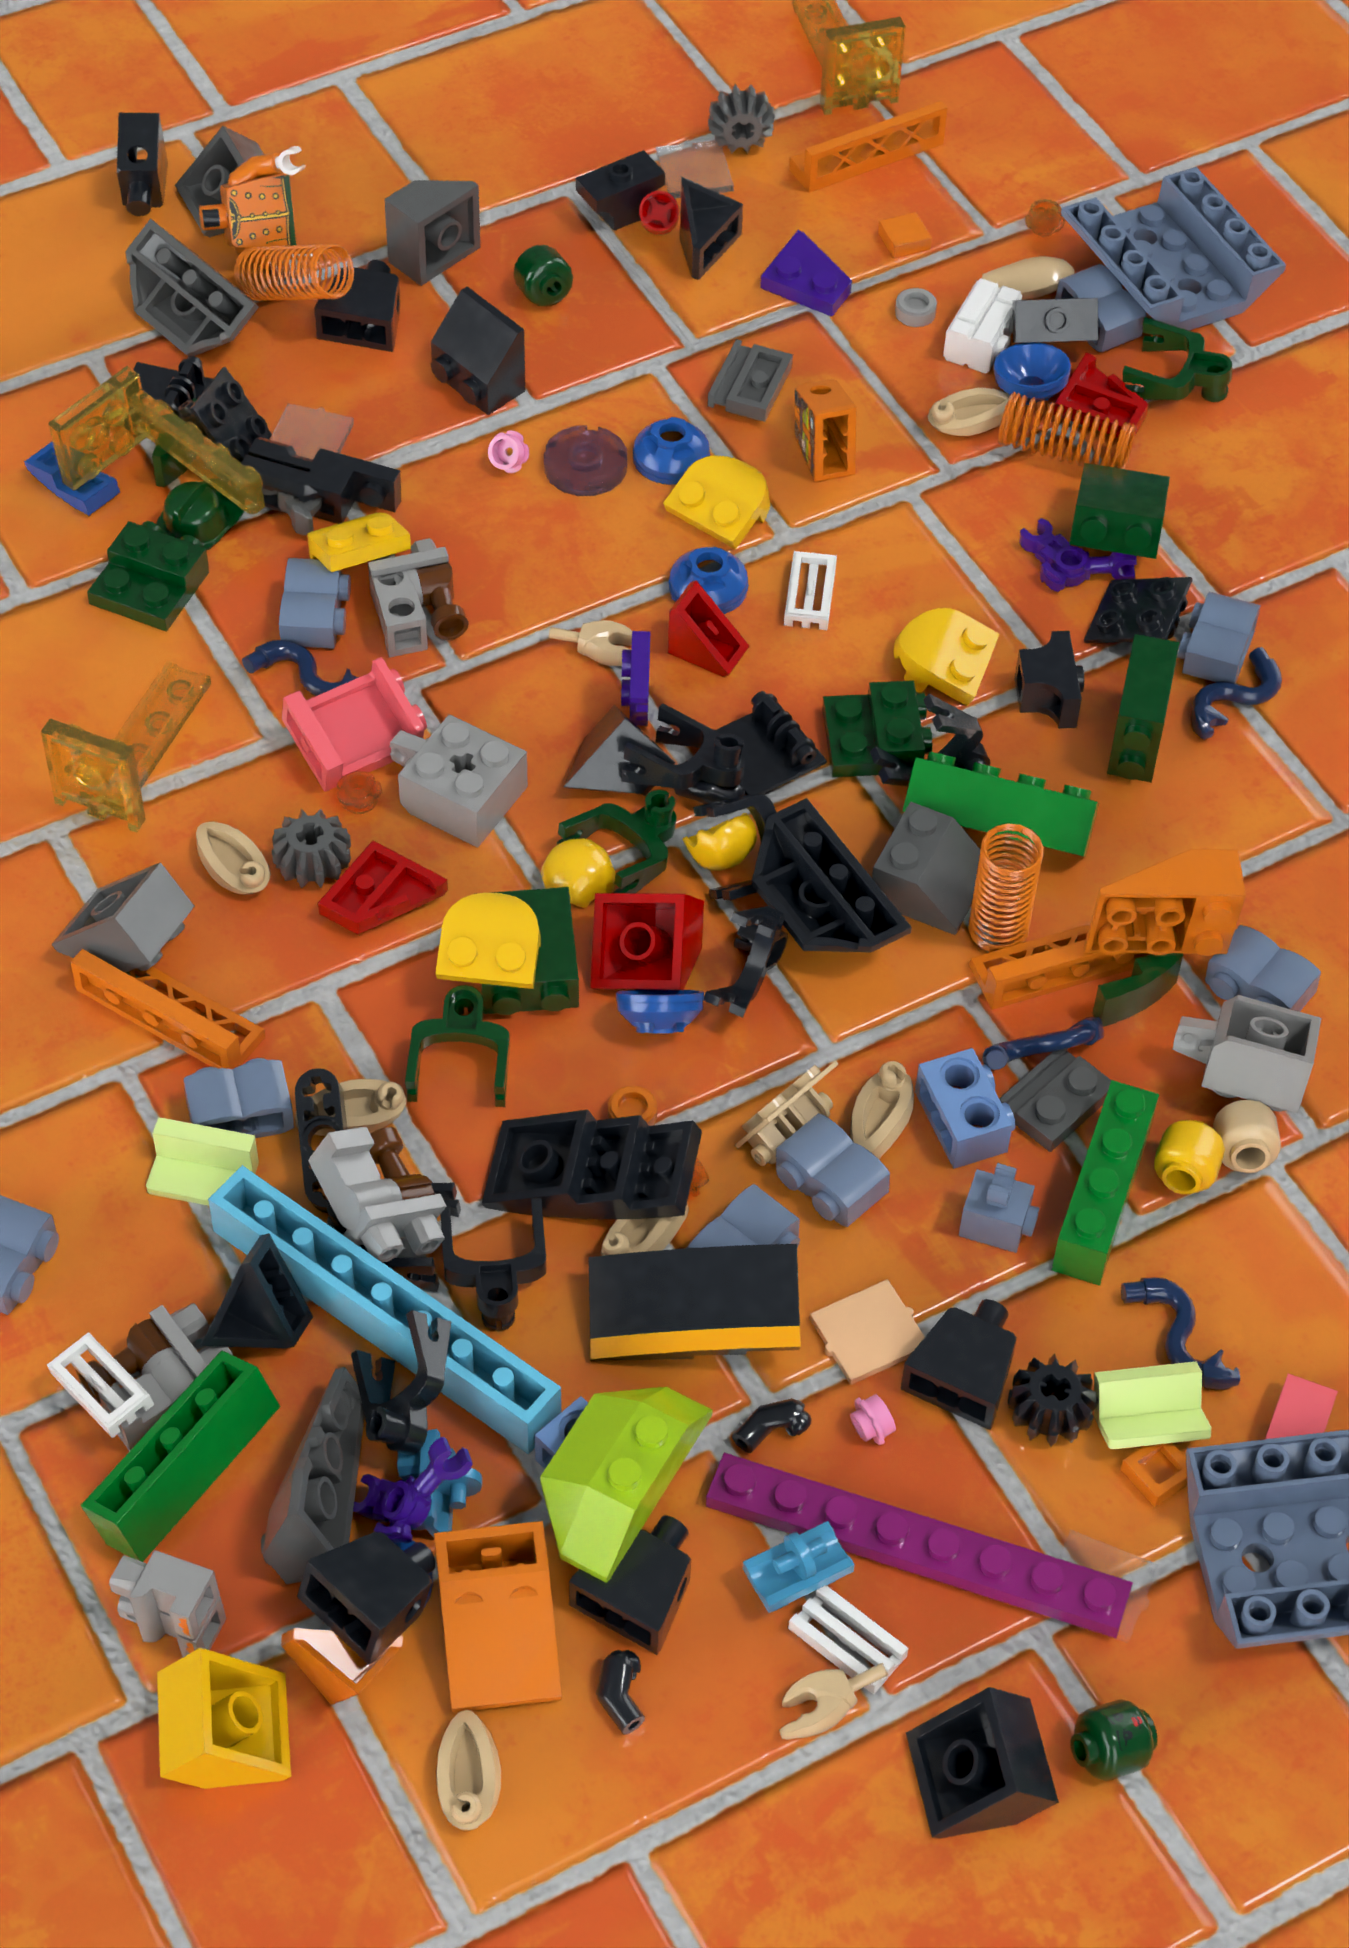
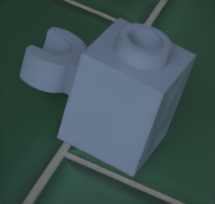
[959,1163,1040,1253]

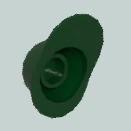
[157,481,246,550]

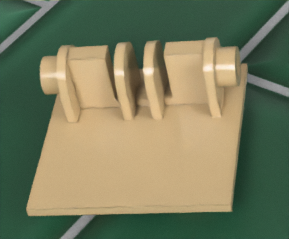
[734,1060,838,1166]

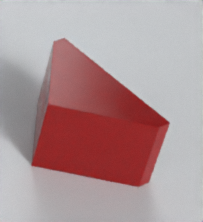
[668,580,749,677]

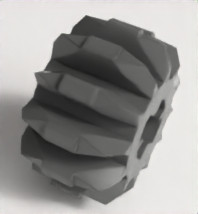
[708,84,775,154]
[272,809,351,888]

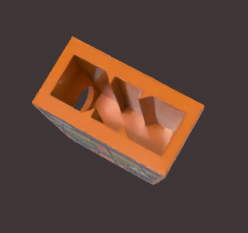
[794,379,856,482]

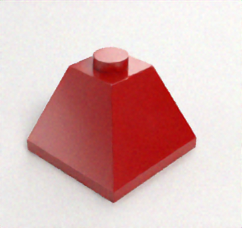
[590,893,704,991]

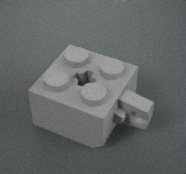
[390,714,528,848]
[1172,995,1322,1114]

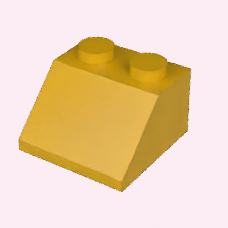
[157,1648,291,1789]

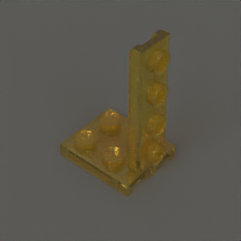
[792,0,905,115]
[48,366,265,514]
[41,662,211,833]

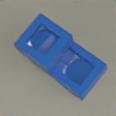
[24,439,120,515]

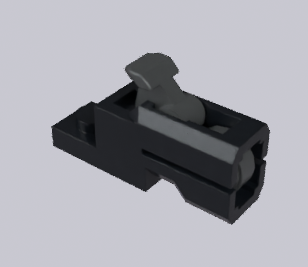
[236,437,401,535]

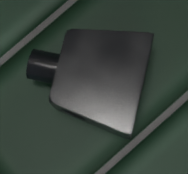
[117,113,168,216]
[315,260,400,352]
[901,1299,1017,1430]
[569,1515,691,1655]
[297,1532,436,1665]

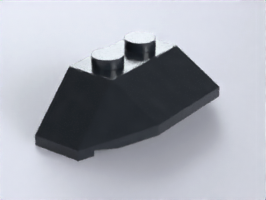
[752,798,912,953]

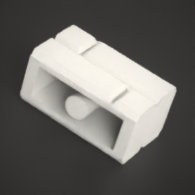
[943,278,1023,374]

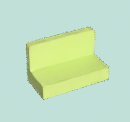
[146,1117,259,1206]
[1094,1361,1211,1449]

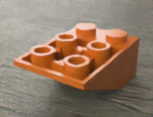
[1084,849,1246,956]
[434,1521,562,1713]

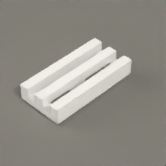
[784,551,837,630]
[47,1332,154,1438]
[788,1585,909,1695]

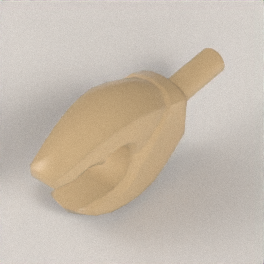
[549,620,632,666]
[780,1663,888,1739]

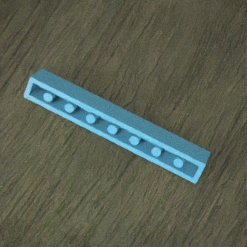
[208,1165,561,1455]

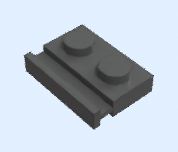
[708,339,793,422]
[1000,1048,1111,1152]

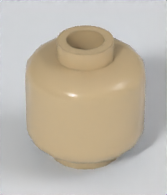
[1213,1100,1281,1173]

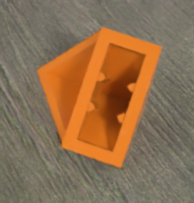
[281,1628,403,1705]

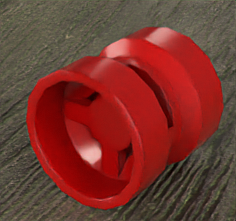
[639,191,679,235]

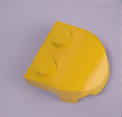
[663,455,770,550]
[307,512,411,572]
[893,608,1000,706]
[436,893,541,989]

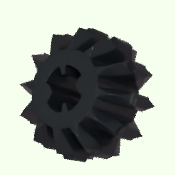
[1008,1353,1098,1447]

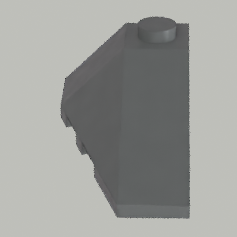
[261,1367,365,1584]

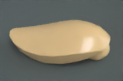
[982,256,1075,300]
[928,388,1010,436]
[196,822,271,894]
[850,1061,914,1159]
[295,1079,406,1136]
[601,1203,689,1256]
[436,1710,501,1830]

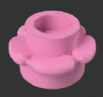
[488,430,529,473]
[850,1394,896,1445]

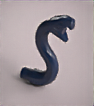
[242,640,359,696]
[1191,647,1282,739]
[982,1017,1104,1070]
[1121,1277,1241,1390]

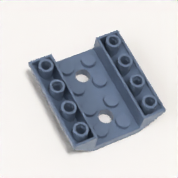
[1061,167,1286,331]
[1186,1430,1349,1649]

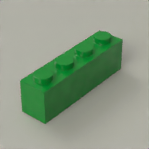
[902,751,1099,857]
[1051,1080,1159,1286]
[80,1350,281,1562]

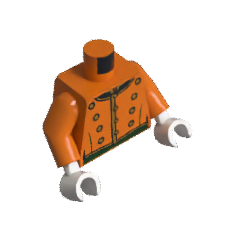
[199,146,313,277]

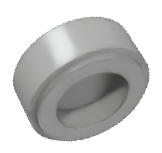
[895,288,937,327]

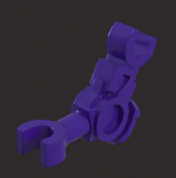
[1019,518,1137,592]
[353,1437,473,1544]

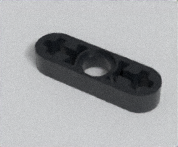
[295,1068,347,1213]

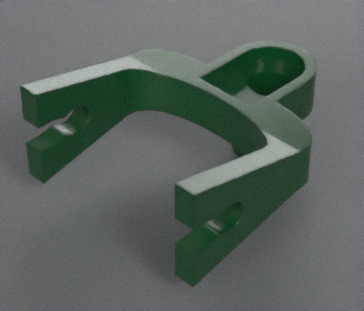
[1123,317,1232,402]
[557,790,676,893]
[405,985,510,1107]

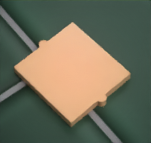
[809,1279,925,1385]

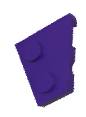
[760,230,852,317]
[621,631,650,726]

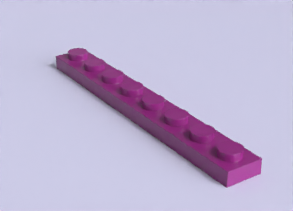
[706,1452,1133,1638]

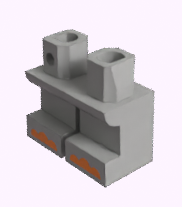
[109,1550,227,1657]

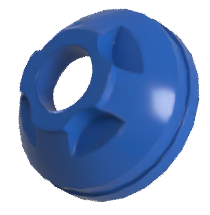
[994,342,1071,405]
[633,417,710,485]
[669,547,748,614]
[616,990,704,1033]

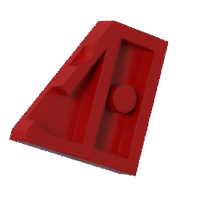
[1053,352,1149,438]
[318,840,448,935]

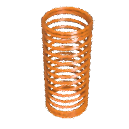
[234,244,354,301]
[998,392,1136,469]
[968,823,1044,952]

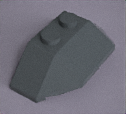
[125,218,259,357]

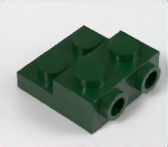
[87,521,209,632]
[822,680,932,778]

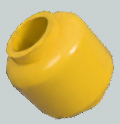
[1154,1120,1225,1194]

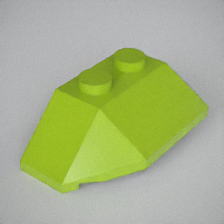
[540,1387,713,1583]

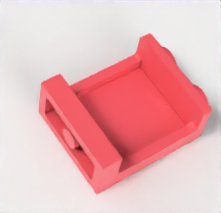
[282,657,427,792]

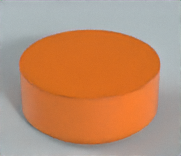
[608,1086,657,1126]

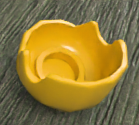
[682,813,757,871]
[541,838,616,908]

